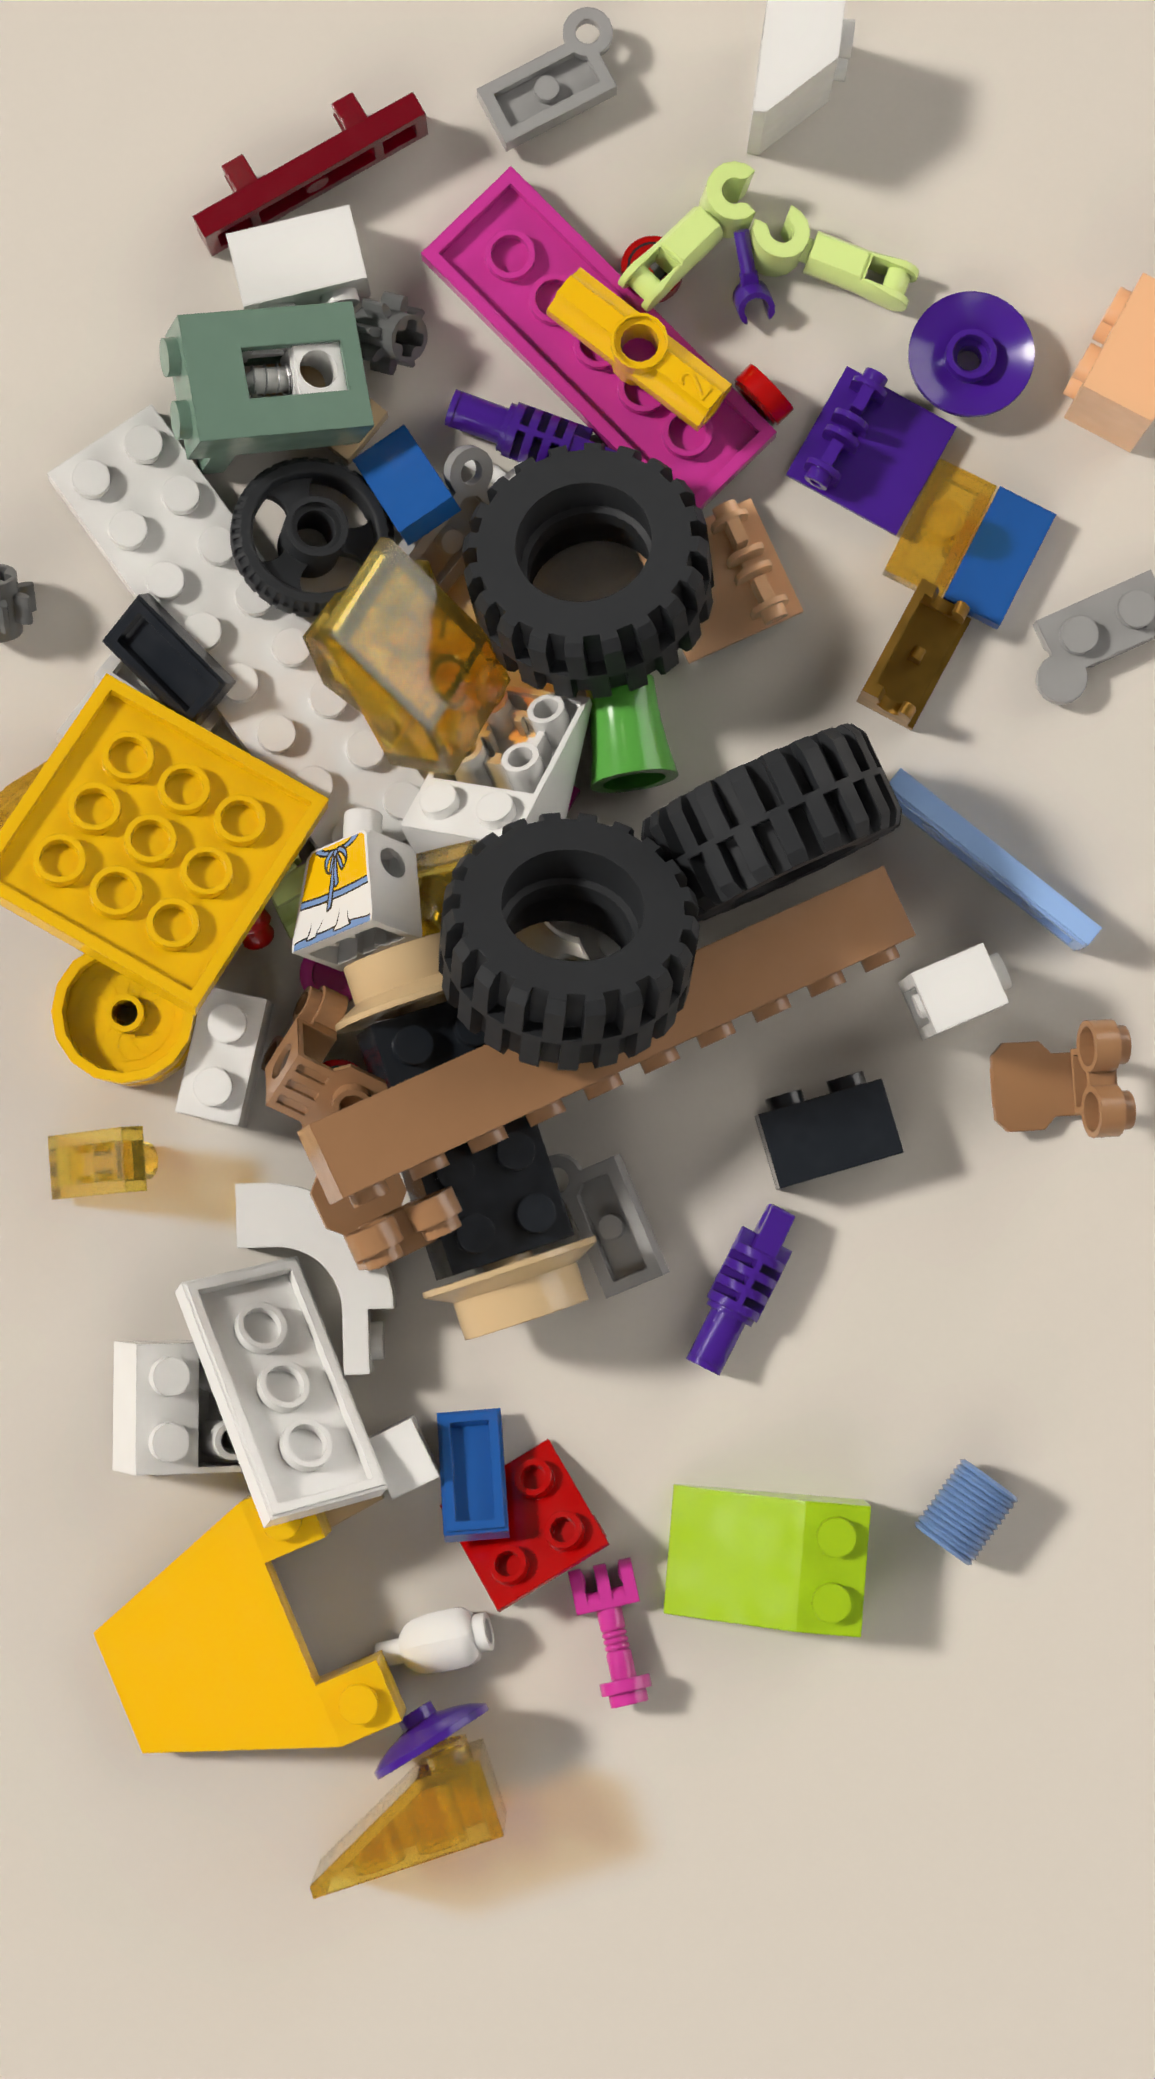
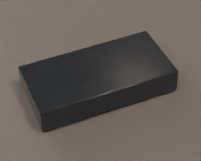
[102,593,236,726]

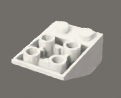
[400,681,592,879]
[113,1340,242,1476]

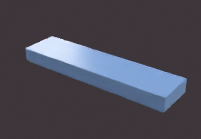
[889,768,1102,951]

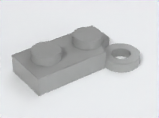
[477,7,617,152]
[382,445,493,610]
[548,1154,669,1299]

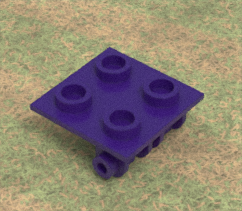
[786,366,957,536]

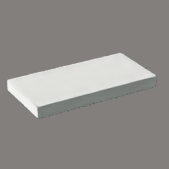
[175,1256,388,1528]

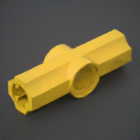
[546,267,732,432]

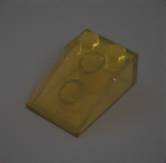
[319,537,511,775]
[310,1734,507,1899]

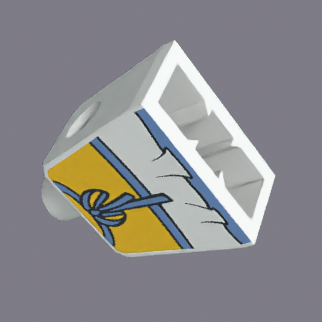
[292,807,422,971]

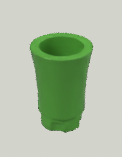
[585,674,679,793]

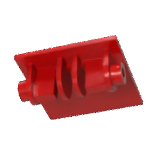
[439,1439,610,1612]

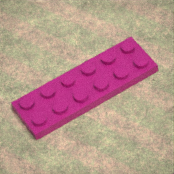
[421,166,777,509]

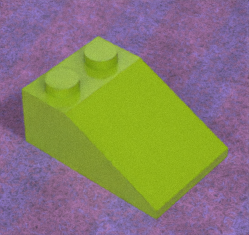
[663,1484,871,1637]

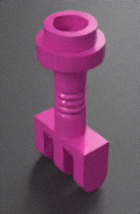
[568,1557,652,1709]

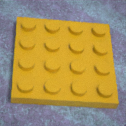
[0,673,329,1016]

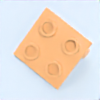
[637,498,804,664]

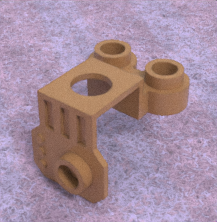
[261,985,388,1128]
[989,1019,1136,1138]
[310,1174,463,1271]

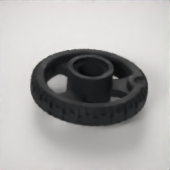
[230,457,395,618]

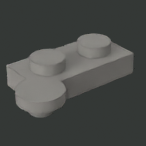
[1033,569,1155,705]

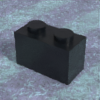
[754,1071,904,1189]

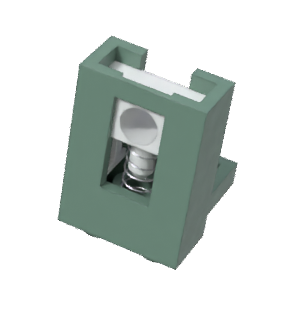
[159,301,374,475]

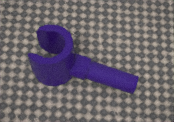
[732,229,775,324]

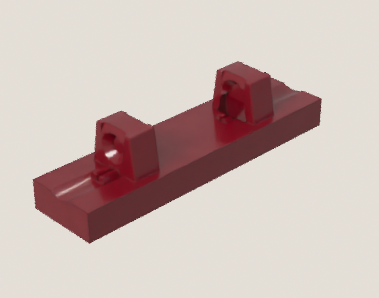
[192,92,428,256]

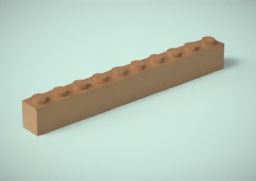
[297,866,916,1209]

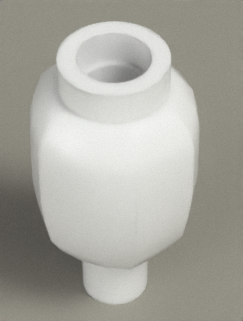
[374,1607,495,1674]

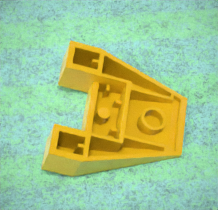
[93,1495,407,1753]

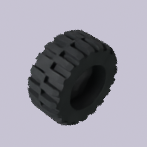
[462,443,714,699]
[641,723,902,922]
[439,812,700,1071]

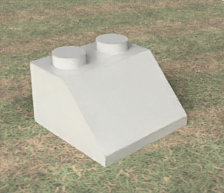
[747,0,855,155]

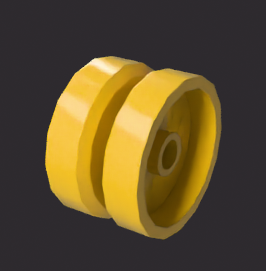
[51,953,197,1087]

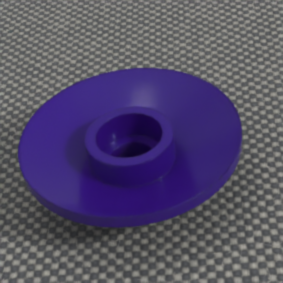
[908,291,1035,418]
[374,1700,489,1780]

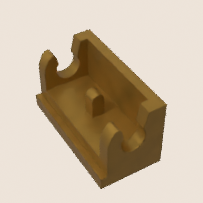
[856,578,971,731]

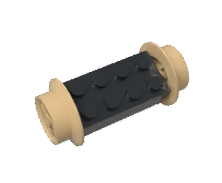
[335,932,597,1340]

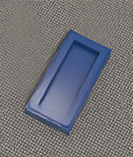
[352,424,461,546]
[943,486,1057,630]
[437,1408,510,1543]

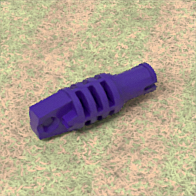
[444,389,617,462]
[686,1204,795,1376]

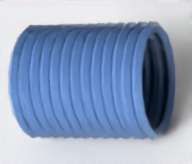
[915,1459,1018,1565]

